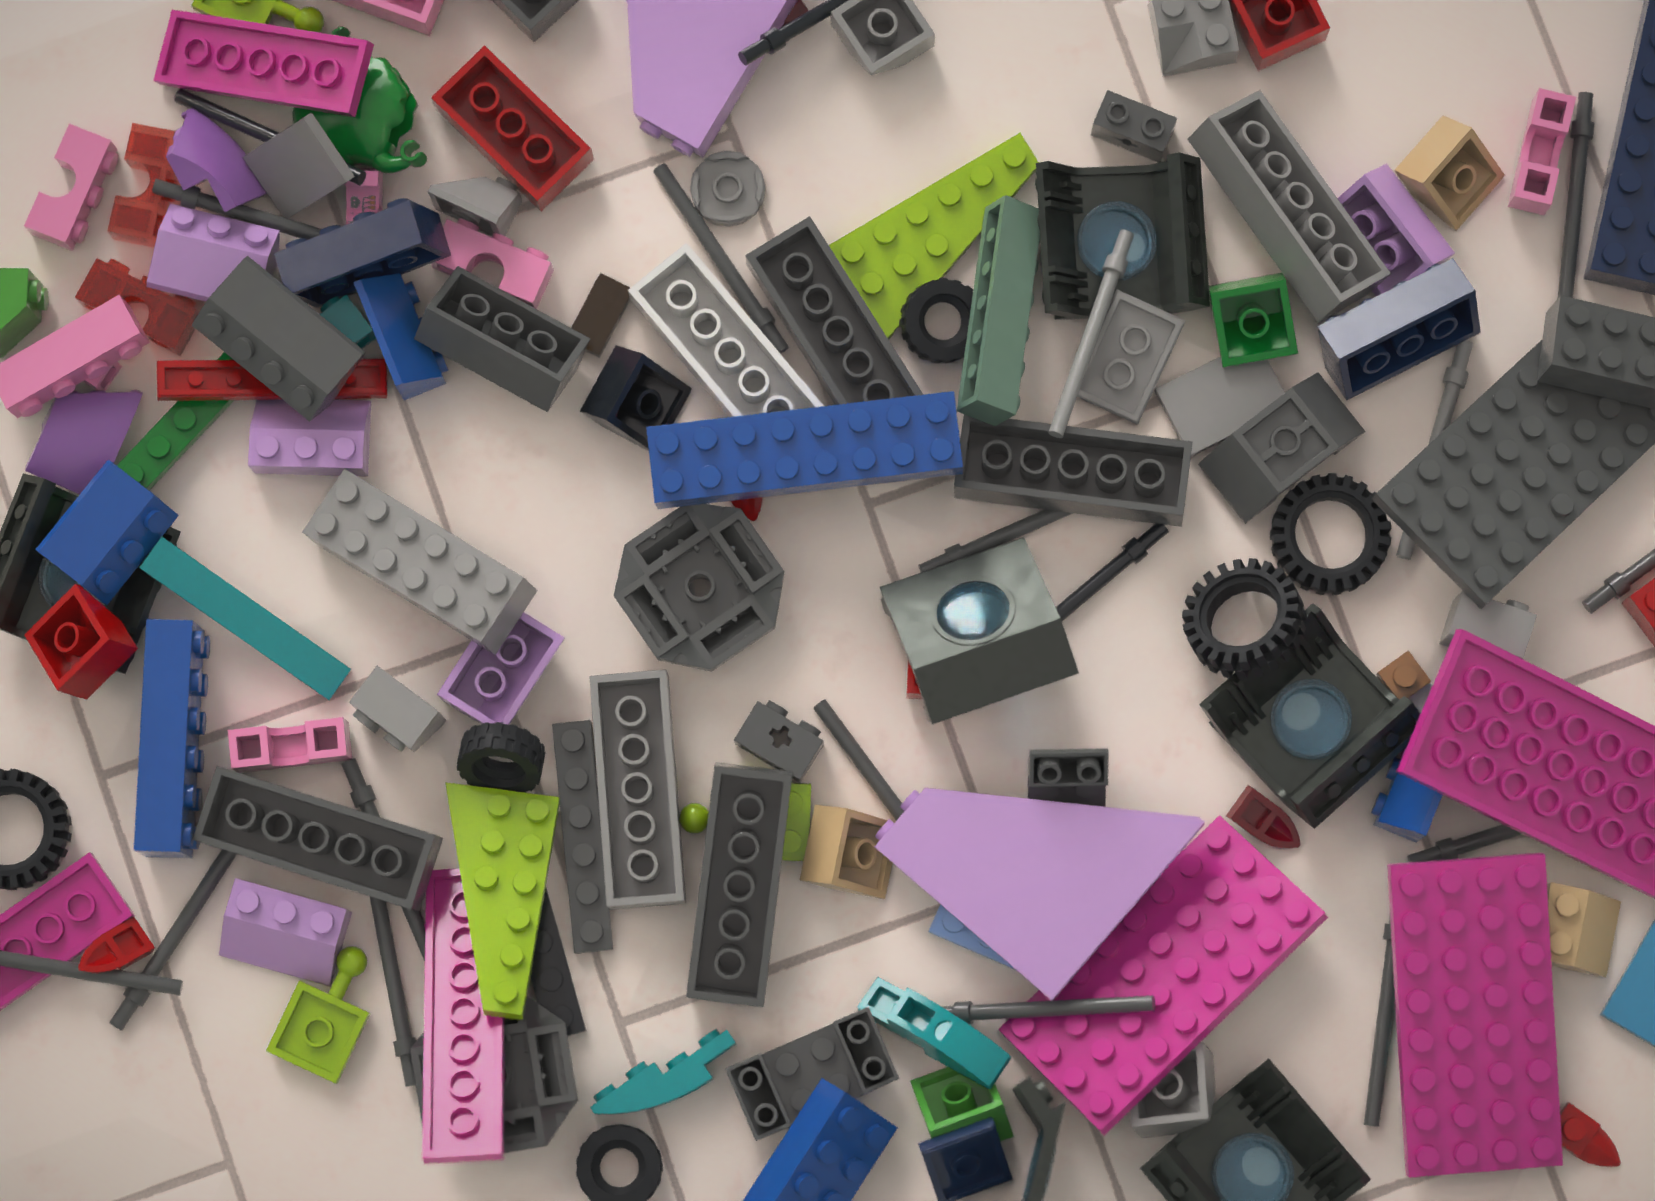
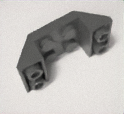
[1198,372,1365,524]
[1028,748,1108,807]
[725,1007,899,1141]

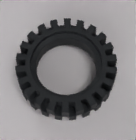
[1270,473,1392,595]
[1182,558,1307,680]
[0,769,72,890]

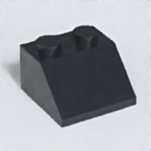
[580,345,692,451]

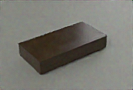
[571,273,630,358]

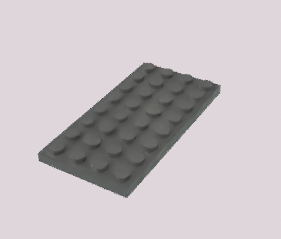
[1372,340,1655,609]

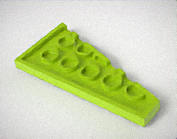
[829,133,1039,340]
[445,782,560,1020]

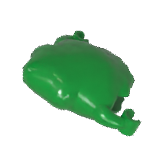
[292,26,427,173]

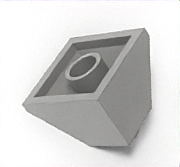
[428,177,522,236]

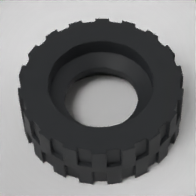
[899,278,973,364]
[457,722,546,793]
[576,1124,663,1201]

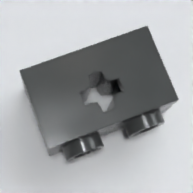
[1091,90,1177,163]
[734,700,824,783]

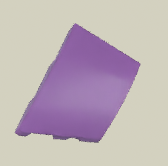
[166,108,267,212]
[25,390,143,495]

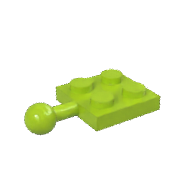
[191,0,324,33]
[679,783,811,861]
[266,946,371,1084]

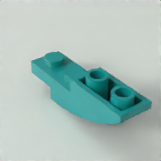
[857,976,1011,1090]
[590,1029,737,1115]

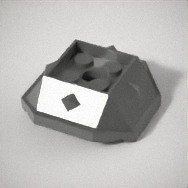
[613,504,785,672]
[410,995,578,1153]

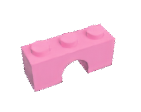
[1508,88,1576,215]
[24,124,118,251]
[431,218,554,309]
[228,717,352,773]

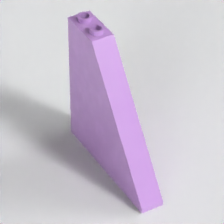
[627,0,798,158]
[874,788,1205,1001]

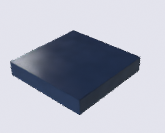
[918,1117,1013,1201]

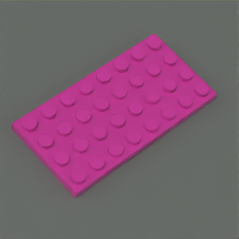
[1396,629,1655,899]
[998,815,1328,1136]
[1387,853,1563,1178]

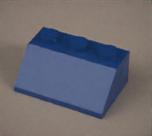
[353,273,449,401]
[35,460,179,606]
[1371,746,1442,843]

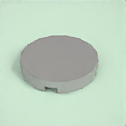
[690,150,765,227]

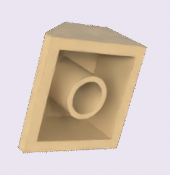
[1394,115,1505,230]
[800,805,895,899]
[1547,882,1621,977]

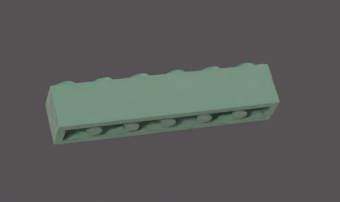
[957,195,1040,426]

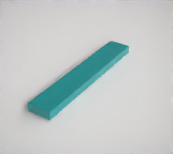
[139,537,351,700]

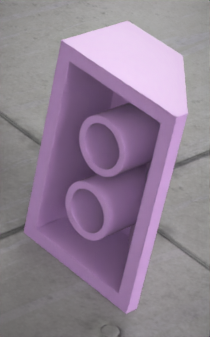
[1338,163,1455,296]
[147,203,280,302]
[248,400,371,476]
[437,612,565,725]
[219,878,352,986]

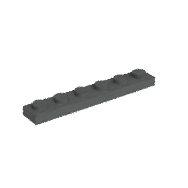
[552,720,613,954]

